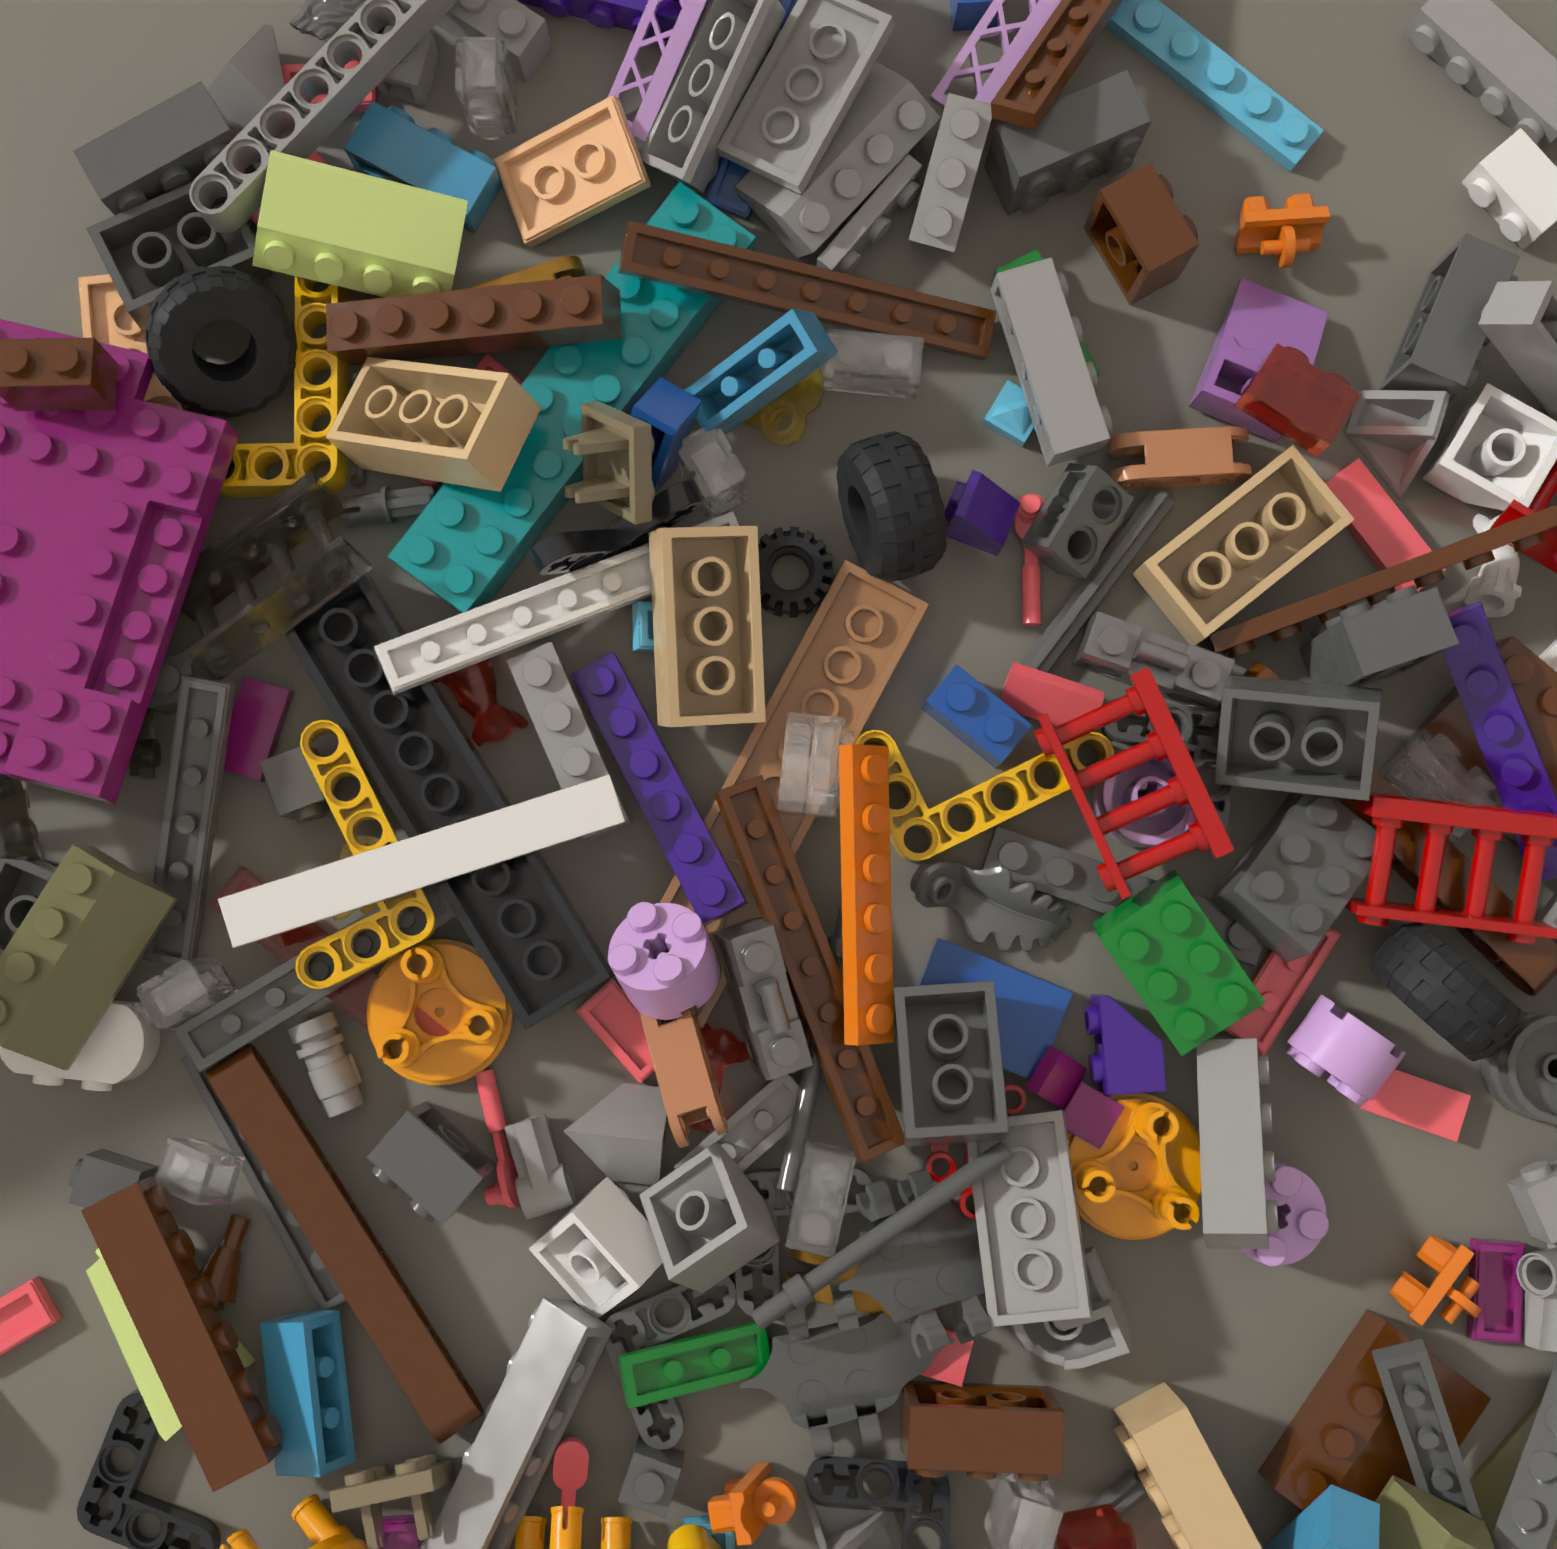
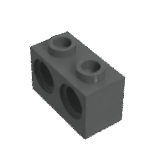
[1021,463,1134,579]

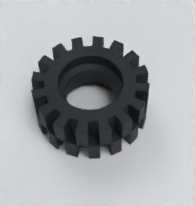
[758,526,833,618]

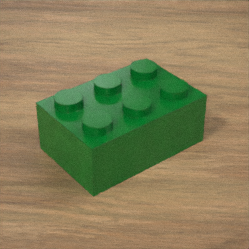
[1093,869,1266,1056]

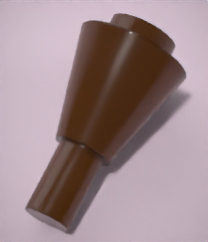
[199,1214,251,1310]

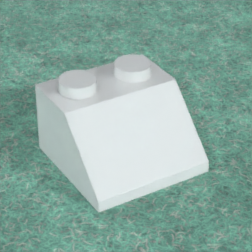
[1422,383,1557,511]
[529,1176,663,1318]

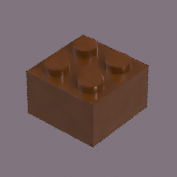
[1083,162,1199,305]

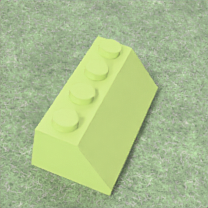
[252,150,468,298]

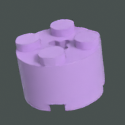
[1093,758,1195,848]
[608,902,721,1020]
[1286,994,1406,1107]
[1239,1160,1329,1266]

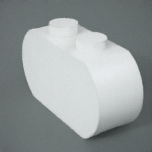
[0,1000,160,1091]

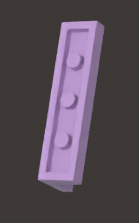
[607,0,709,142]
[929,0,1061,109]

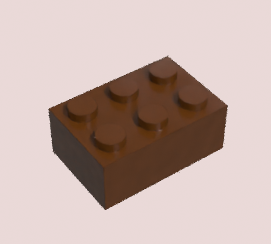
[900,1381,1064,1482]

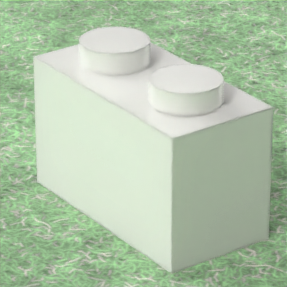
[1461,128,1557,250]

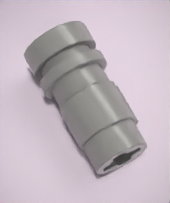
[286,1010,364,1118]

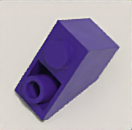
[945,469,1020,556]
[1084,994,1166,1095]

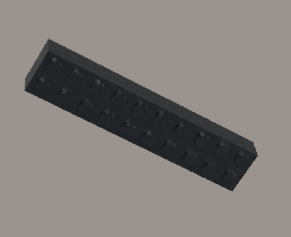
[271,561,615,1030]

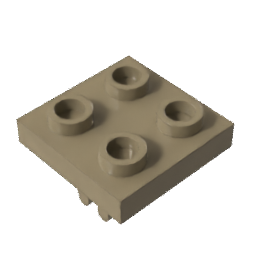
[563,401,655,525]
[329,1453,455,1549]

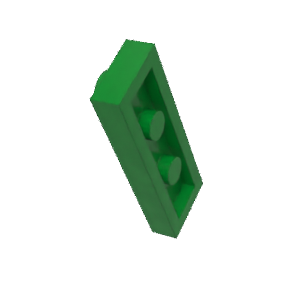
[617,1321,771,1409]

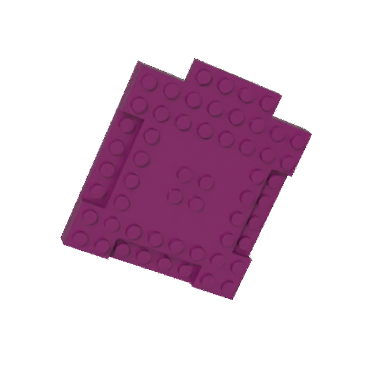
[0,319,239,804]

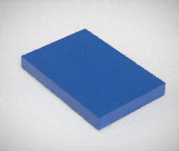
[918,938,1073,1079]

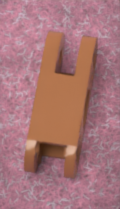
[1107,426,1252,490]
[640,1006,728,1148]

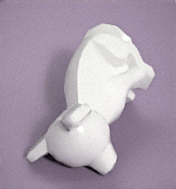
[1465,514,1522,618]

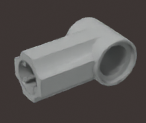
[504,1113,576,1220]
[1516,1247,1557,1353]

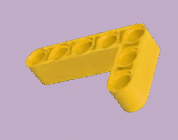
[220,276,348,498]
[295,720,437,989]
[855,730,1114,862]

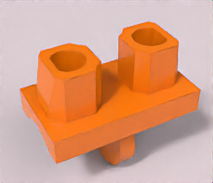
[1233,193,1330,268]
[1389,1234,1482,1327]
[708,1462,798,1546]

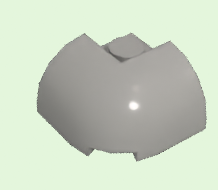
[1013,1246,1131,1370]

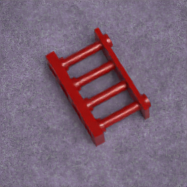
[1034,667,1235,899]
[1345,792,1557,944]

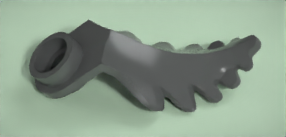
[910,860,1072,952]

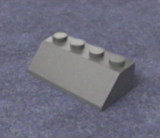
[640,0,786,193]
[733,61,941,258]

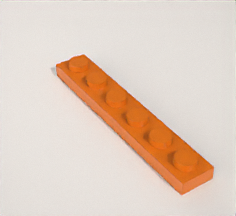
[839,744,894,1046]

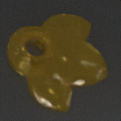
[744,367,824,447]

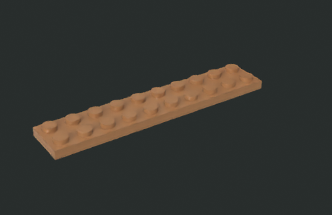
[617,559,929,1028]

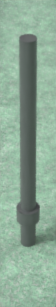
[777,901,843,1193]
[750,1141,1012,1330]

